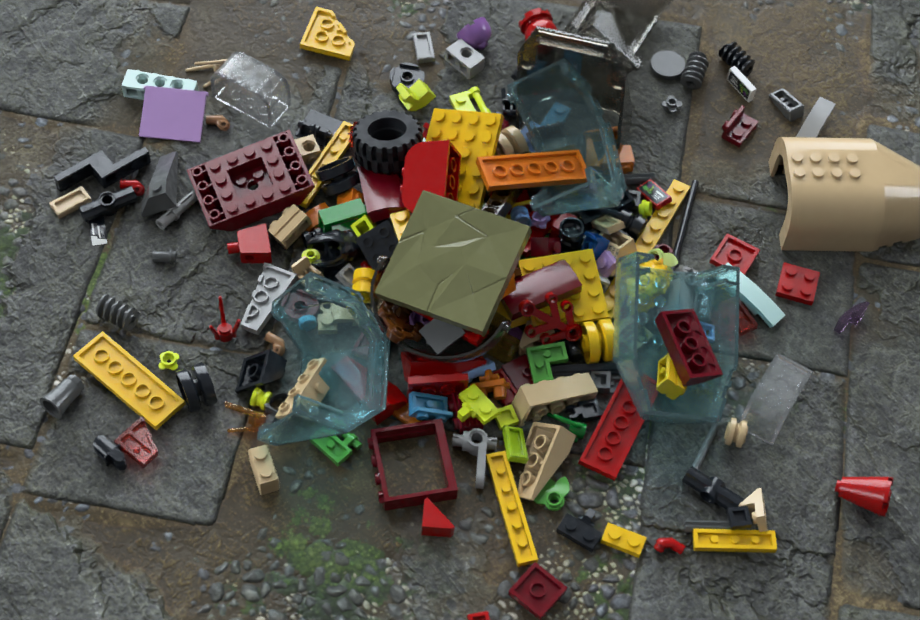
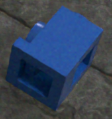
[580,231,610,260]

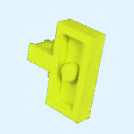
[457,384,500,425]

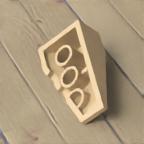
[518,422,576,501]

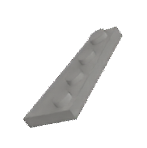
[241,262,298,335]

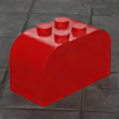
[400,140,461,214]

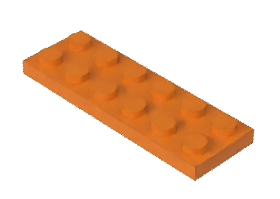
[476,149,591,191]

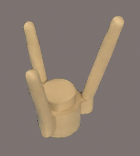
[186,59,231,88]

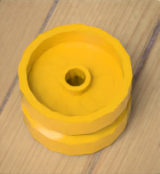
[580,318,617,364]

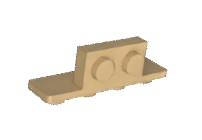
[275,358,330,419]

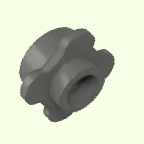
[661,95,682,114]

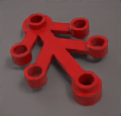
[518,292,582,345]

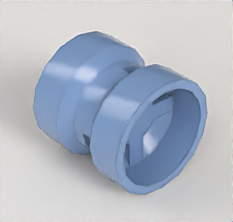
[510,206,532,227]

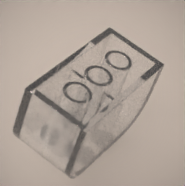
[210,51,291,128]
[739,353,813,446]

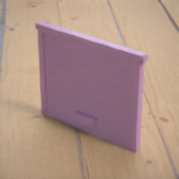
[139,86,209,143]

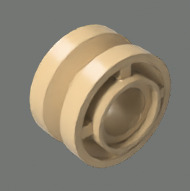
[724,417,748,448]

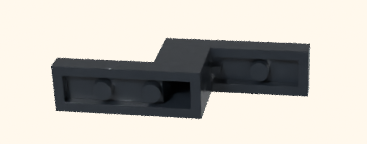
[54,147,151,192]

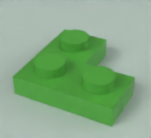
[526,341,568,384]

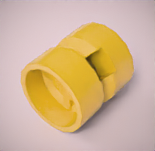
[351,268,378,303]

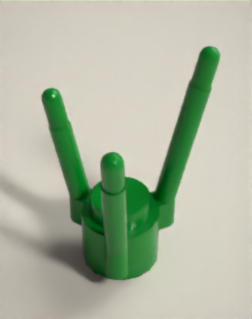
[547,412,587,443]

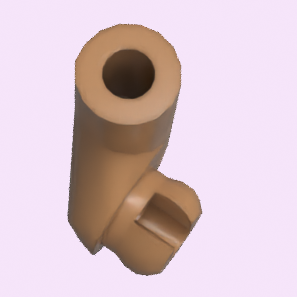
[206,115,230,131]
[264,332,286,356]

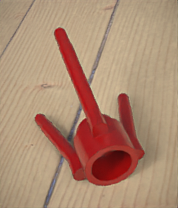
[209,296,241,342]

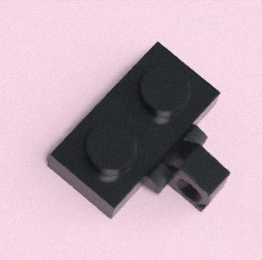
[556,508,603,552]

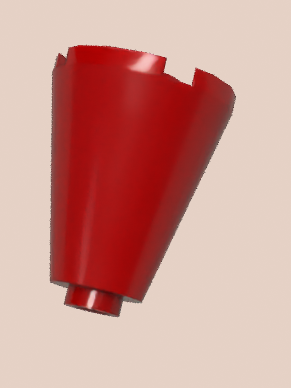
[835,477,894,517]

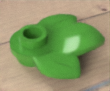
[533,476,570,511]

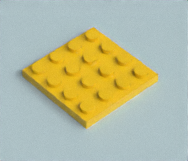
[518,249,609,330]

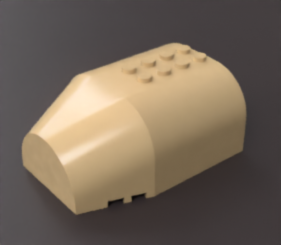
[769,137,920,252]

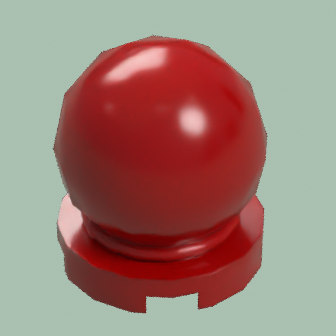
[519,8,559,53]

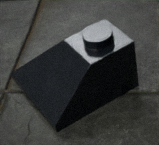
[235,349,287,394]

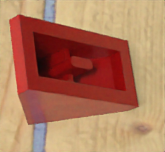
[421,498,455,537]

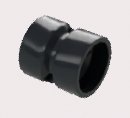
[618,208,648,241]
[558,217,584,252]

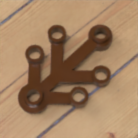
[377,300,425,343]

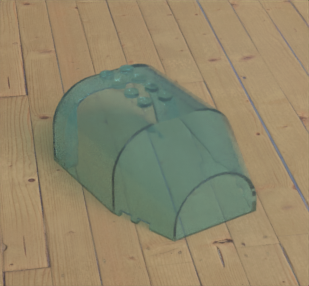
[613,252,740,424]

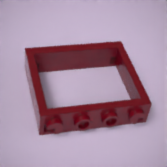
[367,418,458,511]

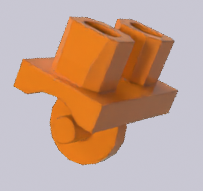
[470,369,510,400]

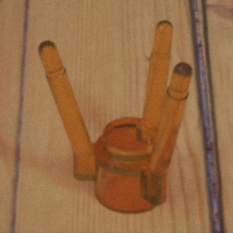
[224,401,267,433]

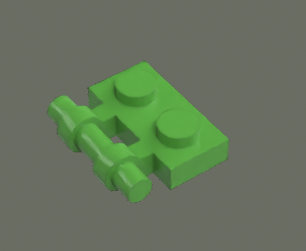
[310,419,362,467]

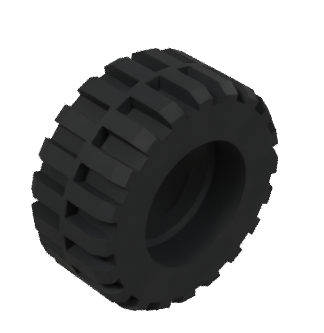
[352,110,423,174]

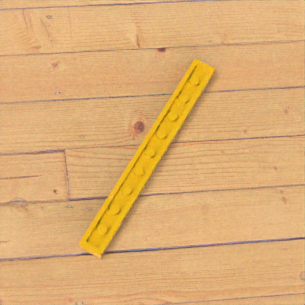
[604,179,690,321]

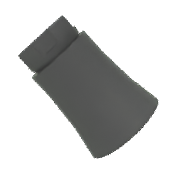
[40,374,85,419]

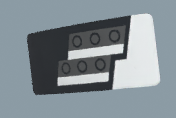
[89,215,107,246]

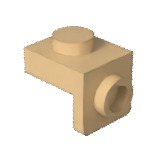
[291,256,324,289]

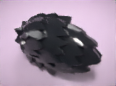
[308,229,363,268]

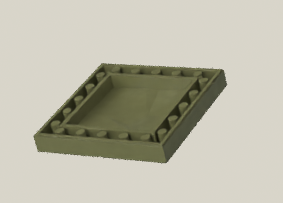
[375,190,532,337]

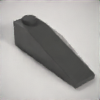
[141,151,178,217]

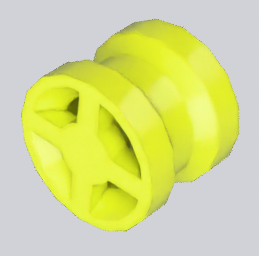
[250,387,273,411]

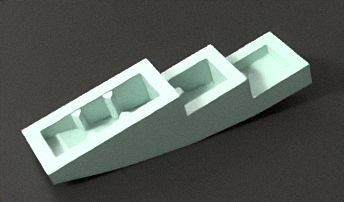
[715,263,785,328]

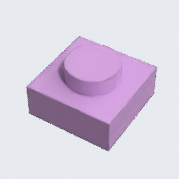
[596,250,618,278]

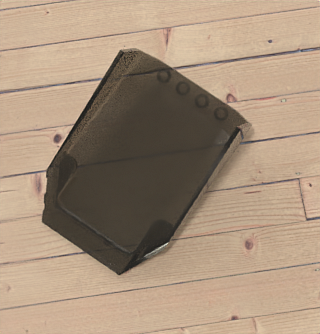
[516,26,633,156]

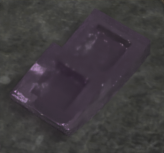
[834,301,870,334]

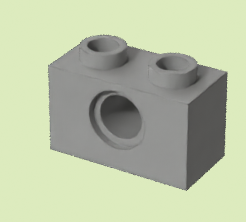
[445,38,485,80]

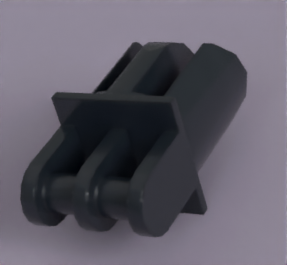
[501,88,521,117]
[93,435,127,471]

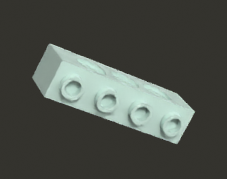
[122,69,198,100]

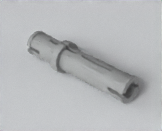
[156,189,198,230]

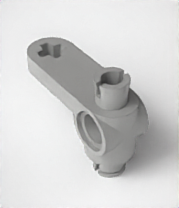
[452,428,497,489]

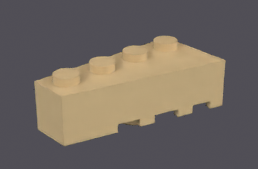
[511,372,598,428]

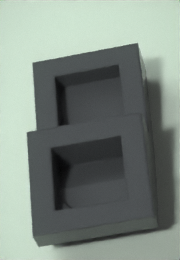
[591,371,622,395]

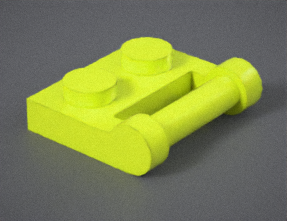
[449,86,491,113]

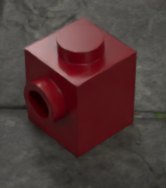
[531,237,561,256]

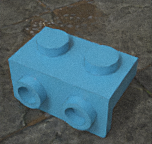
[409,391,453,423]

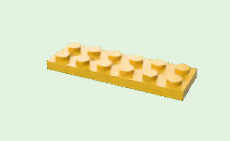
[73,331,185,430]

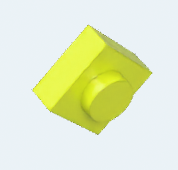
[495,404,519,430]

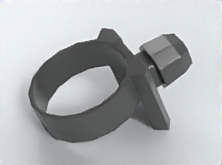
[264,392,297,429]

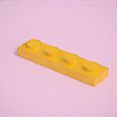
[692,529,777,553]

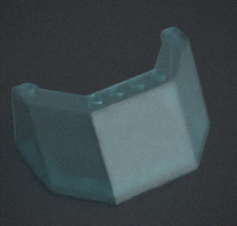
[507,58,627,217]
[257,271,390,446]

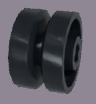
[315,156,360,196]
[175,362,217,413]

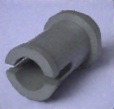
[152,249,177,264]

